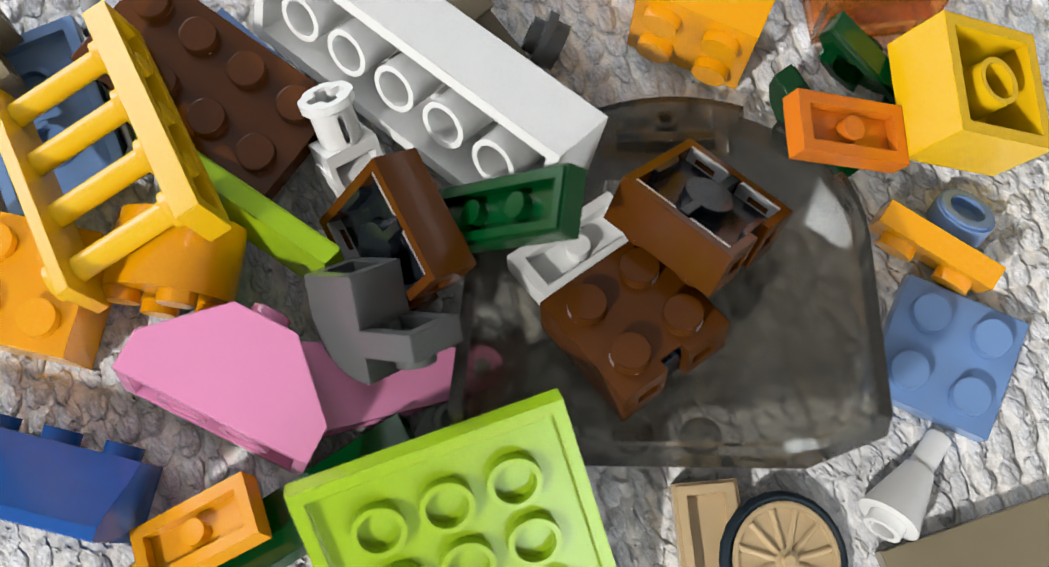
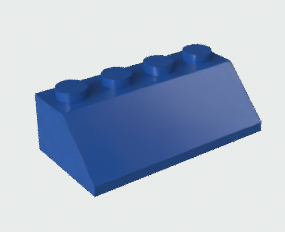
[0,414,163,543]

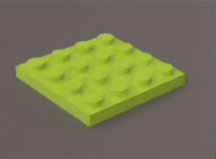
[284,388,616,567]

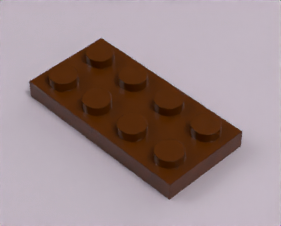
[70,0,318,201]

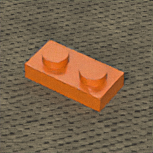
[782,88,910,174]

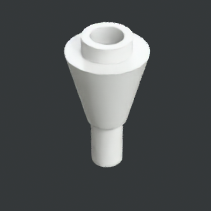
[858,429,951,543]

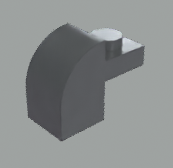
[303,257,463,385]

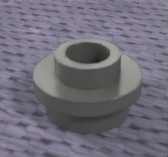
[521,10,571,70]

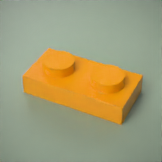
[866,199,1006,296]
[128,471,273,567]

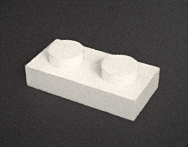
[507,191,629,306]

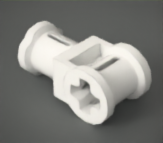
[297,80,386,205]

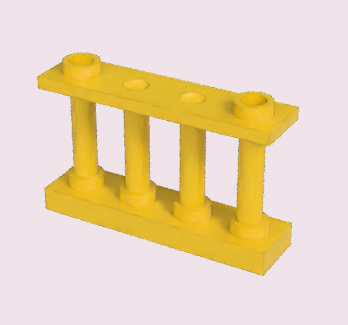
[0,0,233,314]

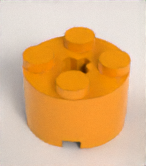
[101,203,248,319]

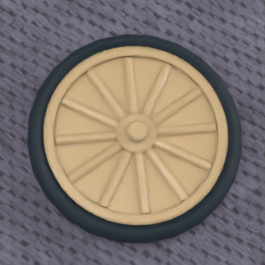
[719,490,848,567]

